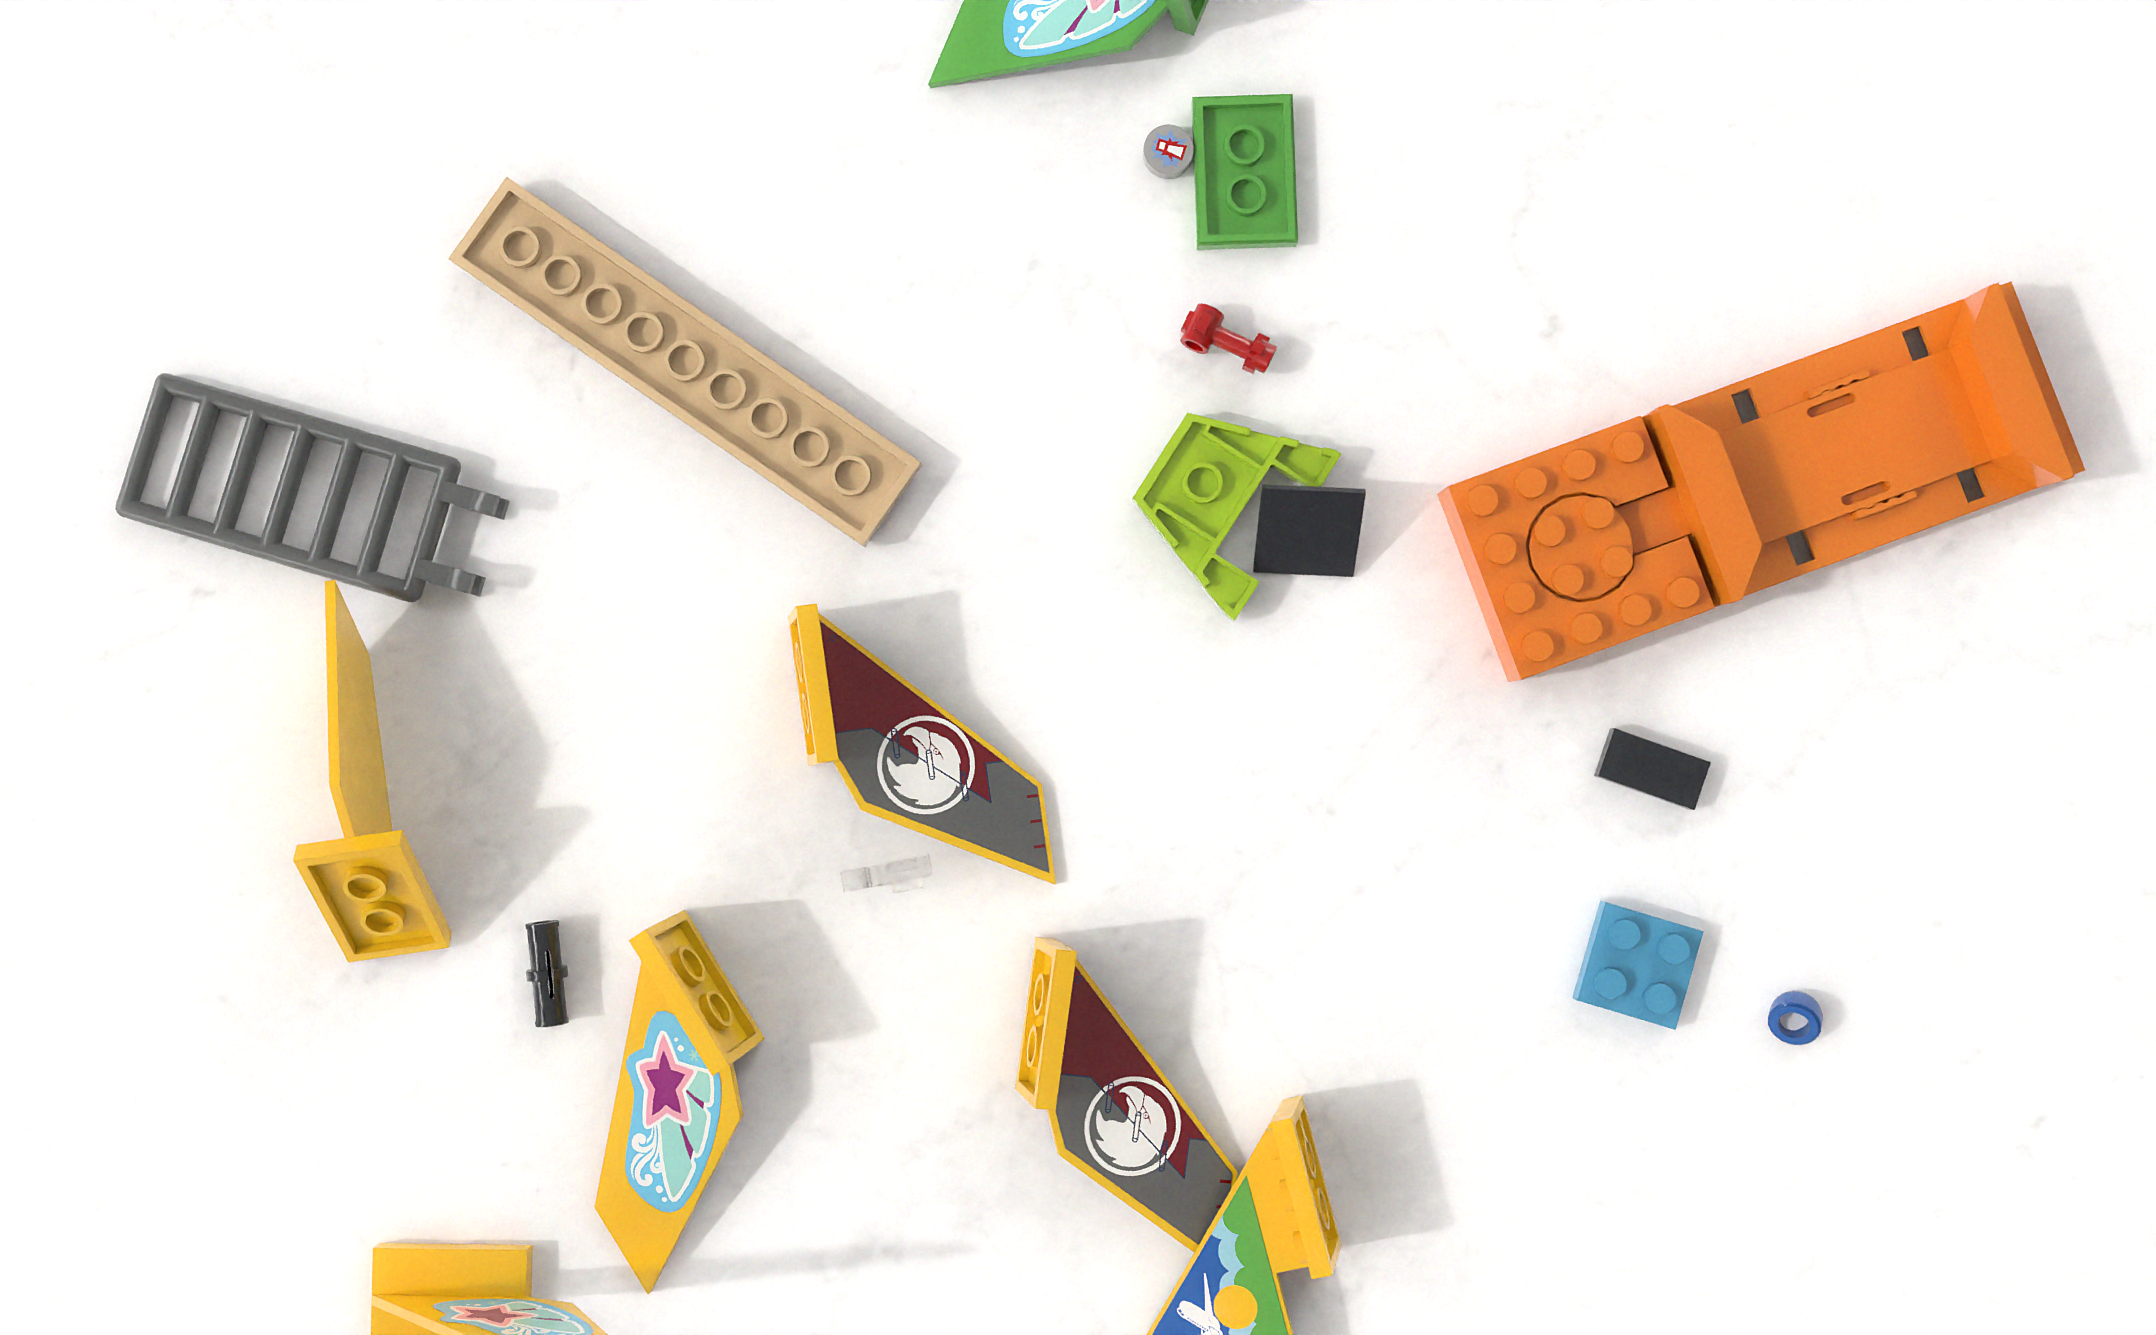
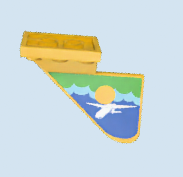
[1147,1095,1342,1335]

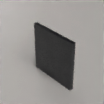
[1253,484,1366,577]

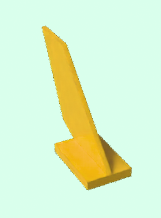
[293,580,452,963]

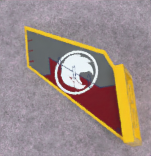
[788,603,1056,885]
[1015,937,1237,1252]

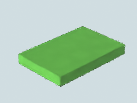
[1191,94,1298,250]

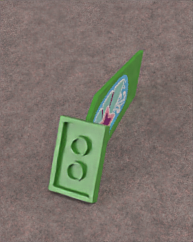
[928,0,1209,88]

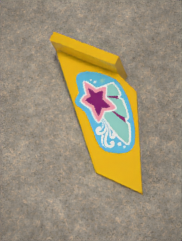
[594,910,765,1295]
[371,1243,608,1335]

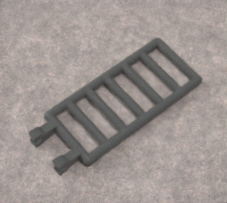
[115,373,510,603]

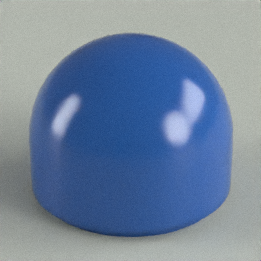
[1768,991,1823,1045]

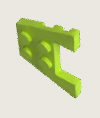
[1132,412,1342,622]

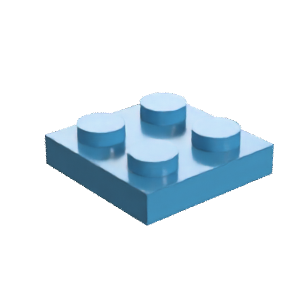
[1572,901,1704,1030]

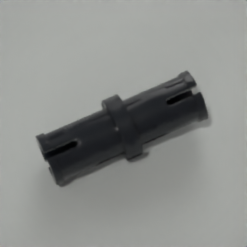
[525,920,569,1027]

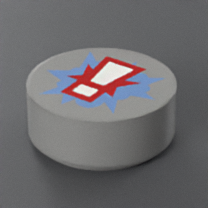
[1143,124,1194,179]

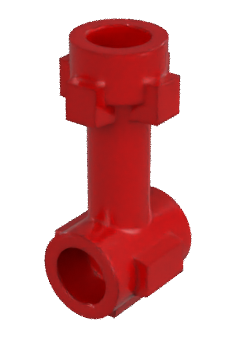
[1180,303,1277,374]

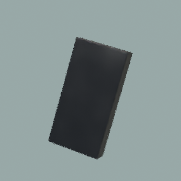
[1594,728,1711,810]

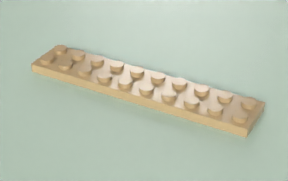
[448,177,922,547]

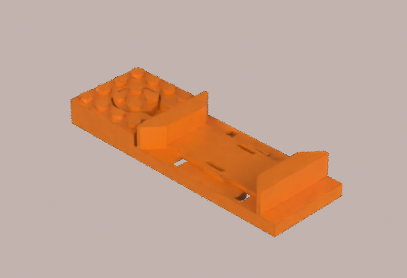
[1437,281,2085,682]

